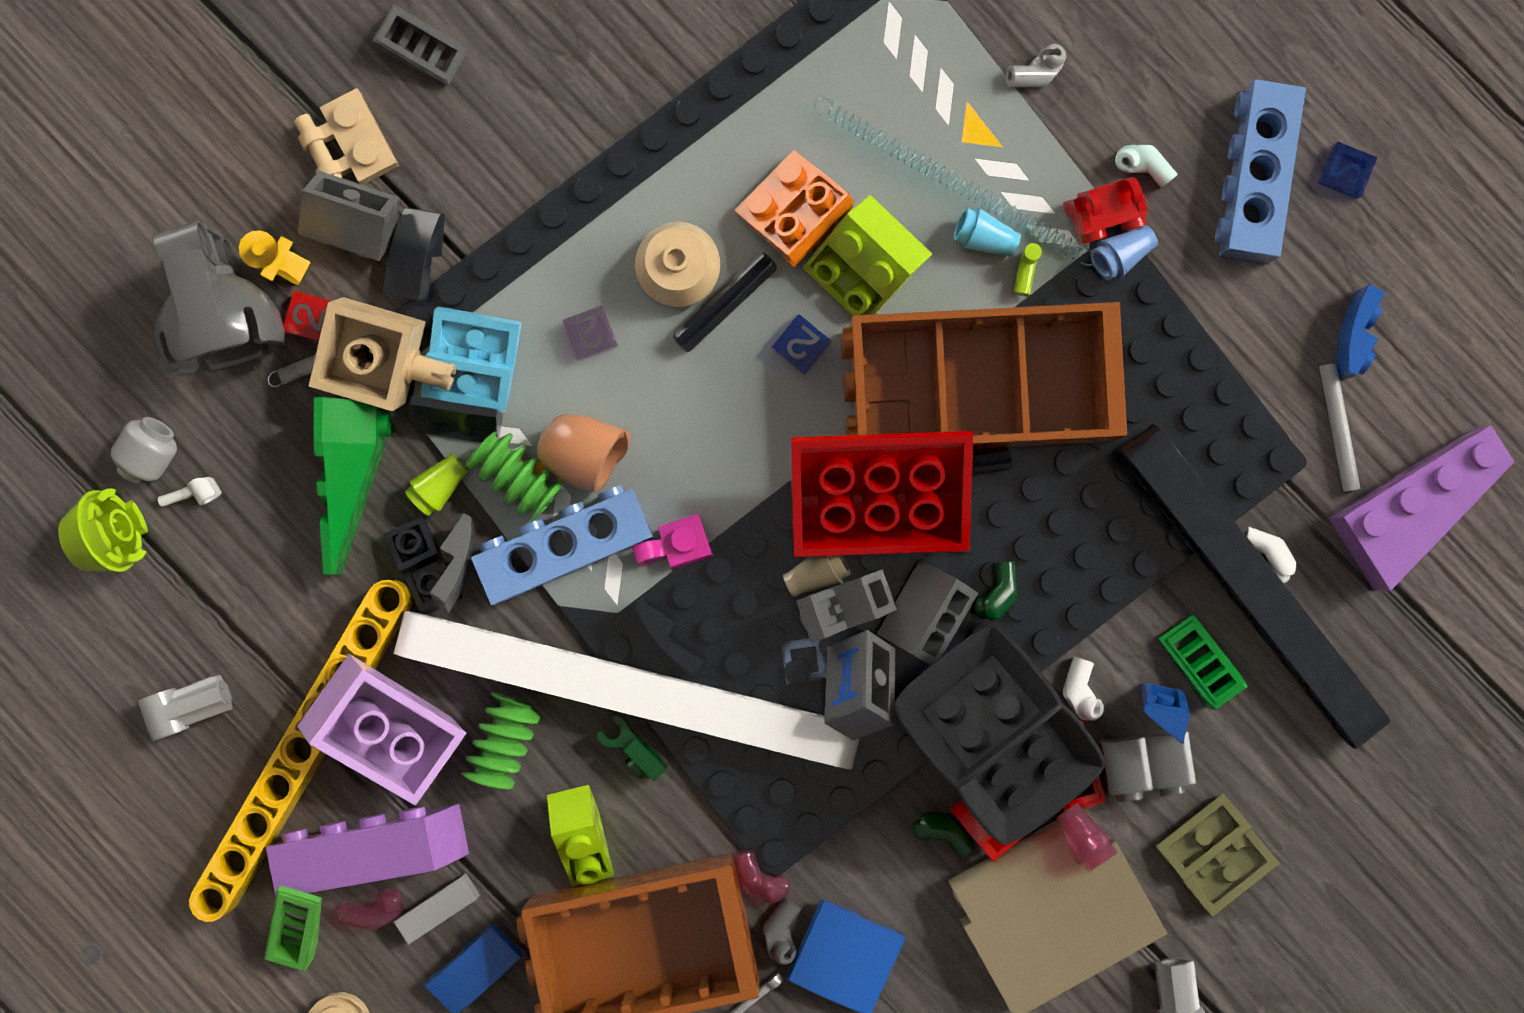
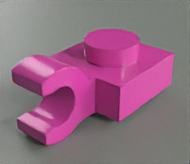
[632,514,713,570]

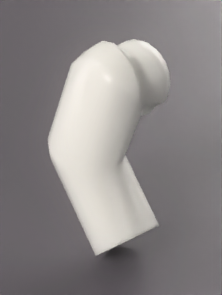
[1244,527,1296,583]
[1063,656,1104,721]

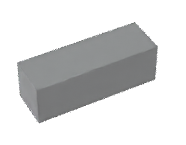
[394,873,480,945]

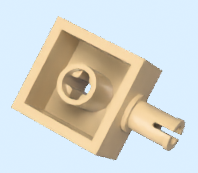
[309,297,456,411]

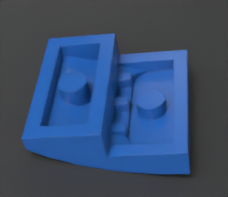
[786,898,906,1013]

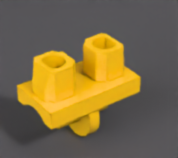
[239,230,310,285]

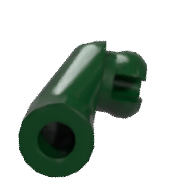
[974,562,1017,621]

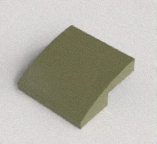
[1156,793,1280,918]

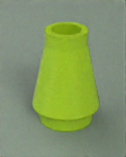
[405,453,469,516]

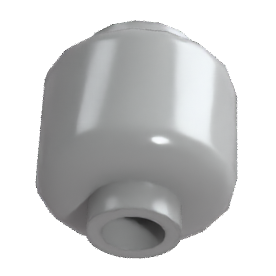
[111,417,177,483]

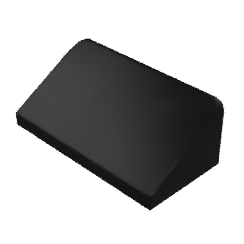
[410,396,503,443]

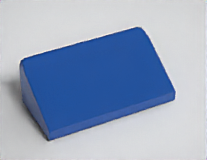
[1141,683,1190,744]

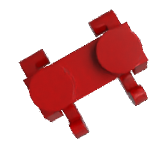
[1063,177,1148,244]

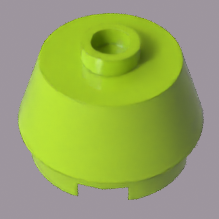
[58,488,148,572]

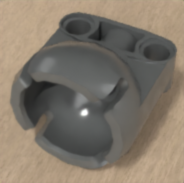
[154,221,285,376]

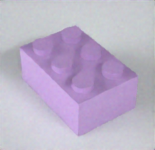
[297,654,467,806]

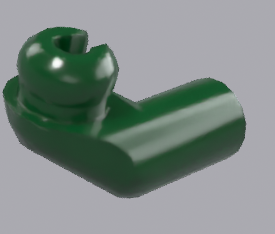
[913,812,977,858]

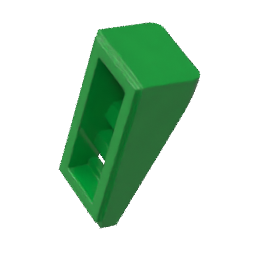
[1157,614,1248,710]

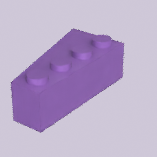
[1328,425,1514,591]
[266,804,469,897]

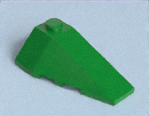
[314,397,392,575]

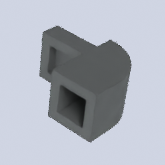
[796,569,897,643]

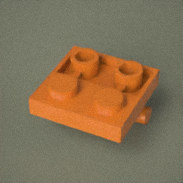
[734,150,854,269]

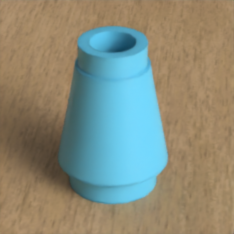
[953,208,1021,257]

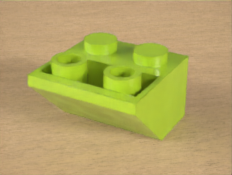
[802,194,932,316]

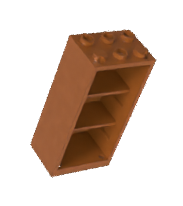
[841,302,1127,449]

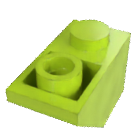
[547,785,614,887]

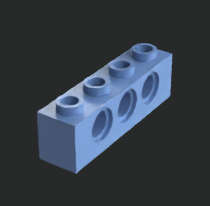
[1215,79,1306,264]
[471,485,654,605]

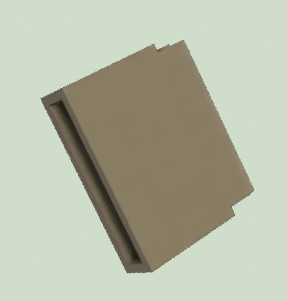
[948,805,1168,1013]

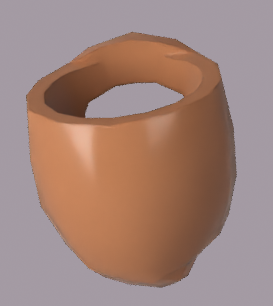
[537,414,632,493]

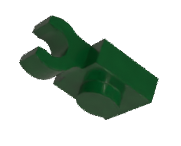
[596,714,668,781]

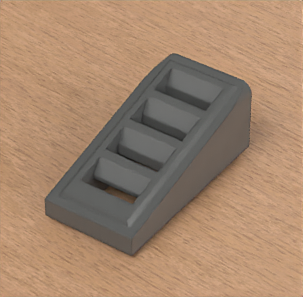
[372,4,469,86]

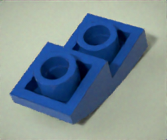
[1336,284,1385,380]
[425,923,523,1013]

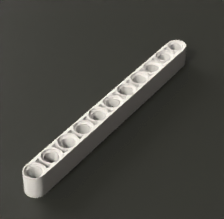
[394,611,860,769]

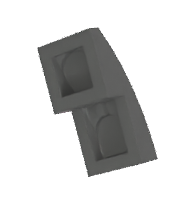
[430,513,475,613]

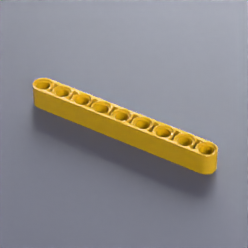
[189,580,413,922]

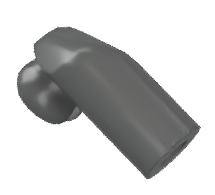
[762,896,802,965]

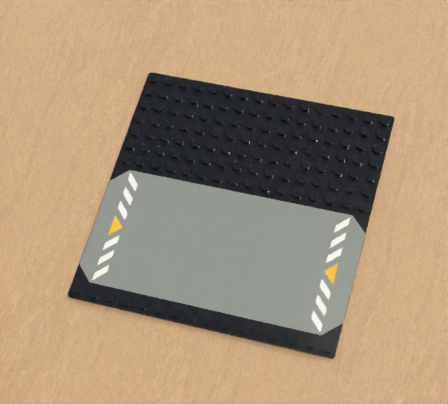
[362,0,1307,879]

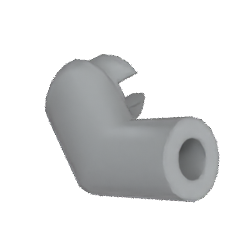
[1005,44,1066,88]

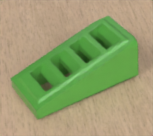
[264,885,322,972]

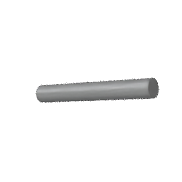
[1319,363,1361,492]

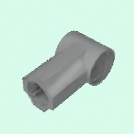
[138,675,233,742]
[1154,958,1205,1013]

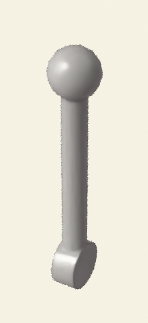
[729,972,784,1013]

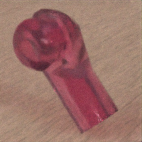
[733,848,790,903]

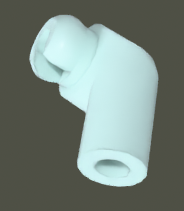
[1115,145,1178,188]

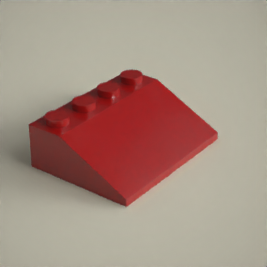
[791,431,973,557]

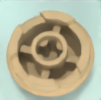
[635,222,721,307]

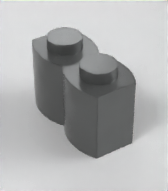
[1098,731,1196,802]

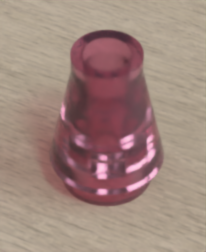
[1056,803,1118,872]

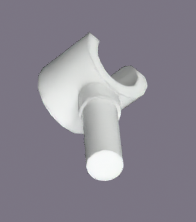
[158,477,221,507]

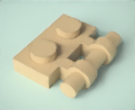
[294,88,399,185]

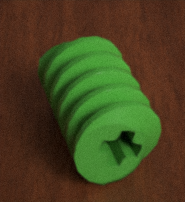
[466,431,564,523]
[460,691,540,789]

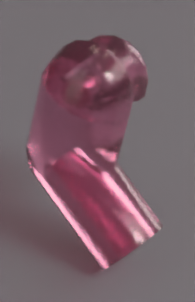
[338,889,404,931]

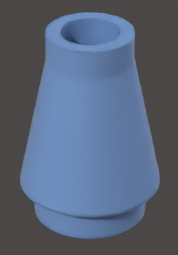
[1091,225,1158,280]

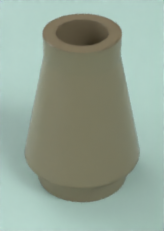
[783,555,850,597]

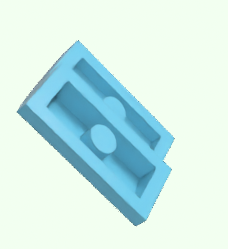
[421,306,522,412]

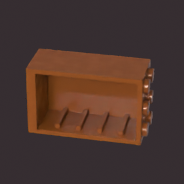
[517,853,759,1013]

